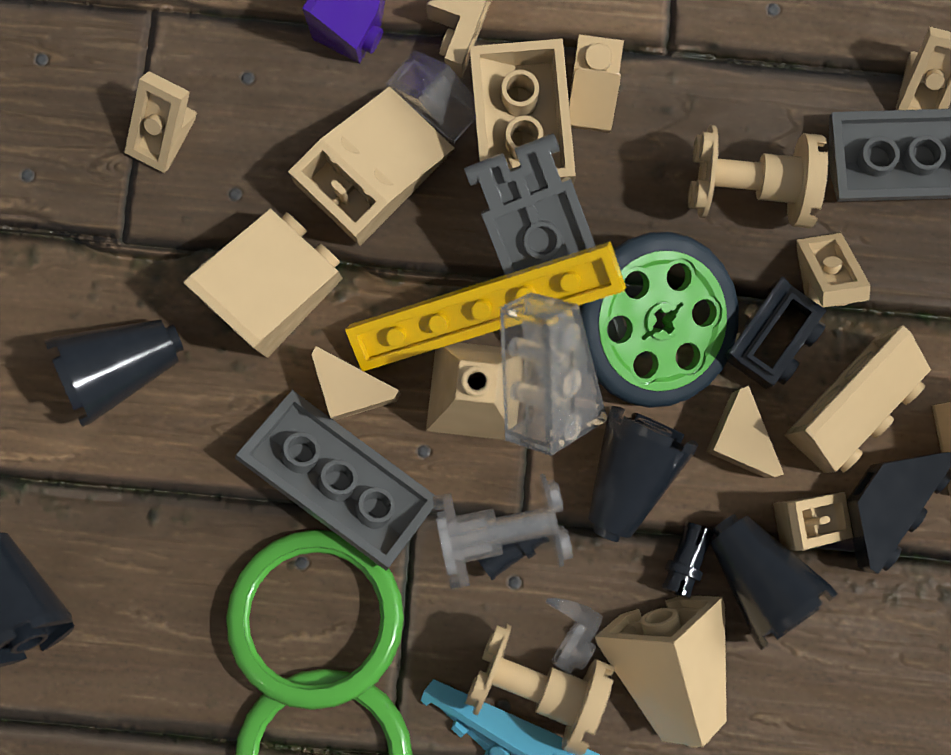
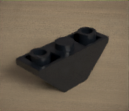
[846,452,951,574]

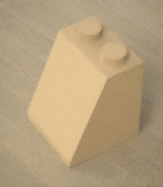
[184,208,343,358]

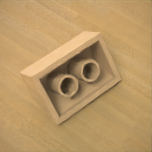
[470,39,576,183]
[784,325,931,473]

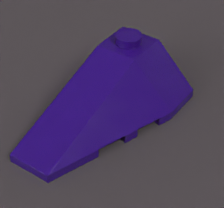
[302,0,385,64]

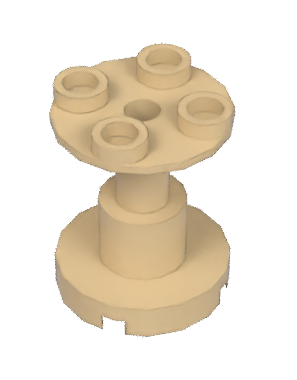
[688,125,828,228]
[465,624,615,755]

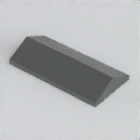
[828,109,951,202]
[235,390,440,571]

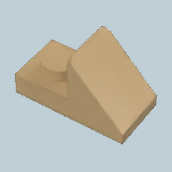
[426,0,492,78]
[896,27,951,110]
[569,34,624,133]
[125,71,197,173]
[796,233,870,307]

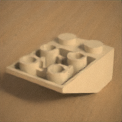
[288,86,455,246]

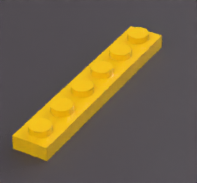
[345,242,626,371]

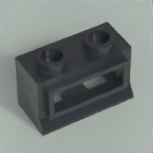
[724,277,827,389]

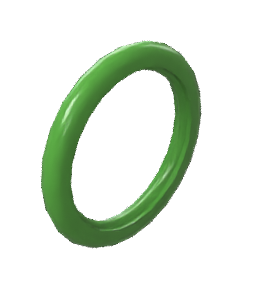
[226,529,404,710]
[235,669,412,755]

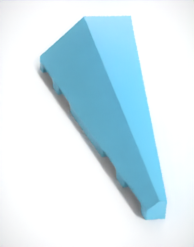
[421,679,600,755]

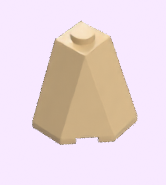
[595,595,727,748]

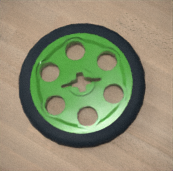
[578,232,739,408]

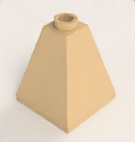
[426,343,527,441]

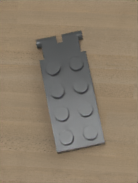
[464,133,627,385]

